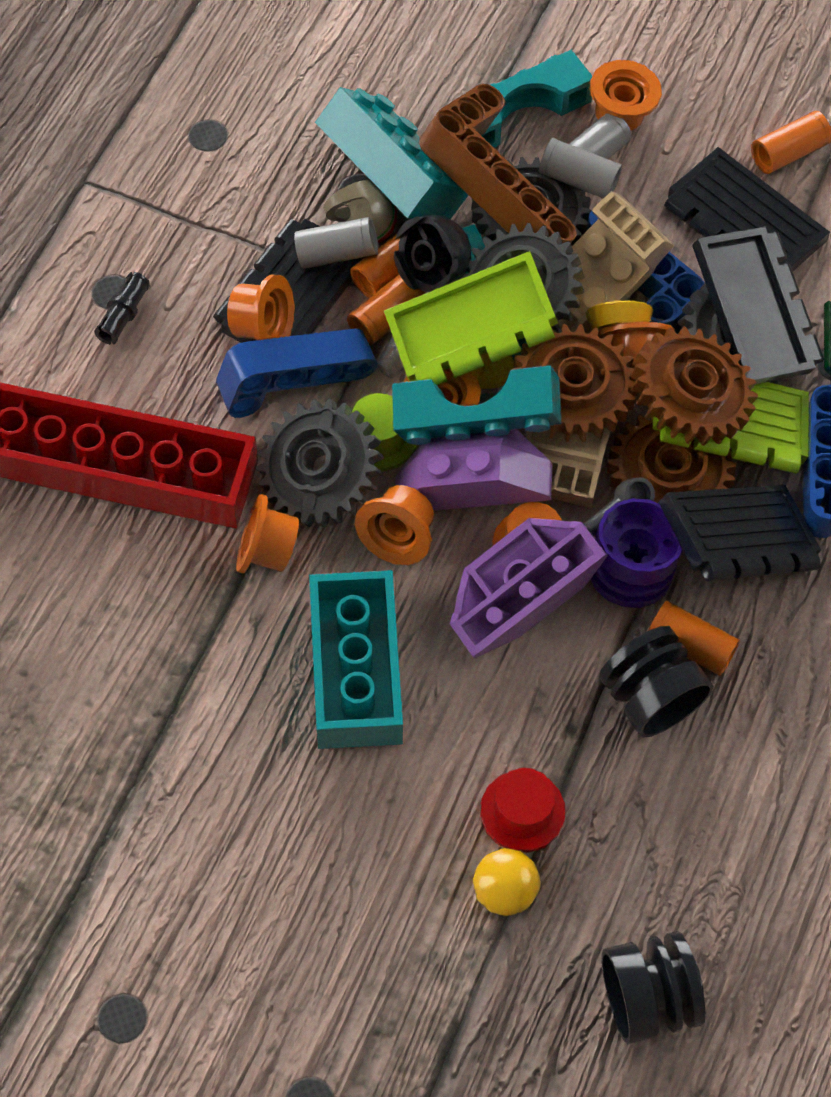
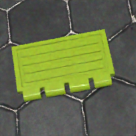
[384,251,559,385]
[653,382,809,474]

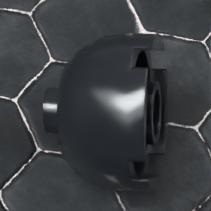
[394,215,471,294]

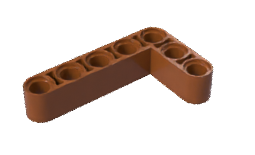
[419,84,577,243]

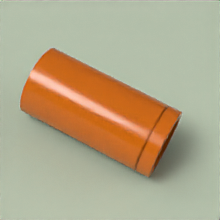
[751,111,831,174]
[350,234,400,298]
[347,274,425,346]
[648,600,740,676]

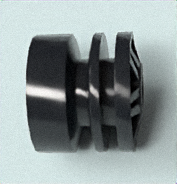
[599,626,714,738]
[601,931,706,1044]

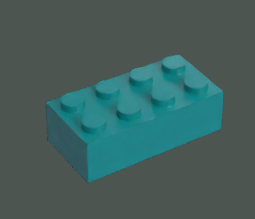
[315,87,469,219]
[309,570,403,749]

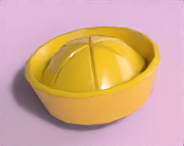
[585,300,654,331]

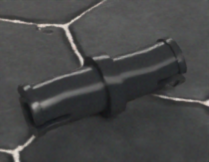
[94,272,150,345]

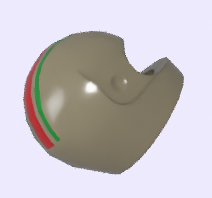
[323,180,397,245]

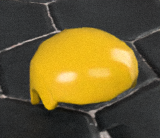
[473,848,541,916]

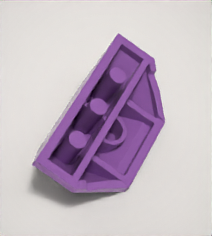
[395,429,552,511]
[450,518,607,658]

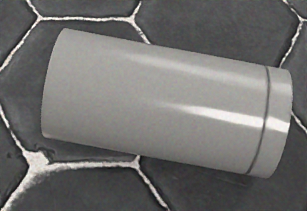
[569,113,631,159]
[539,138,622,198]
[294,217,378,269]

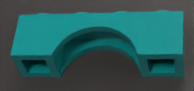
[481,49,592,147]
[392,365,562,445]

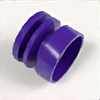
[591,498,683,608]

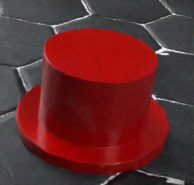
[480,768,565,853]

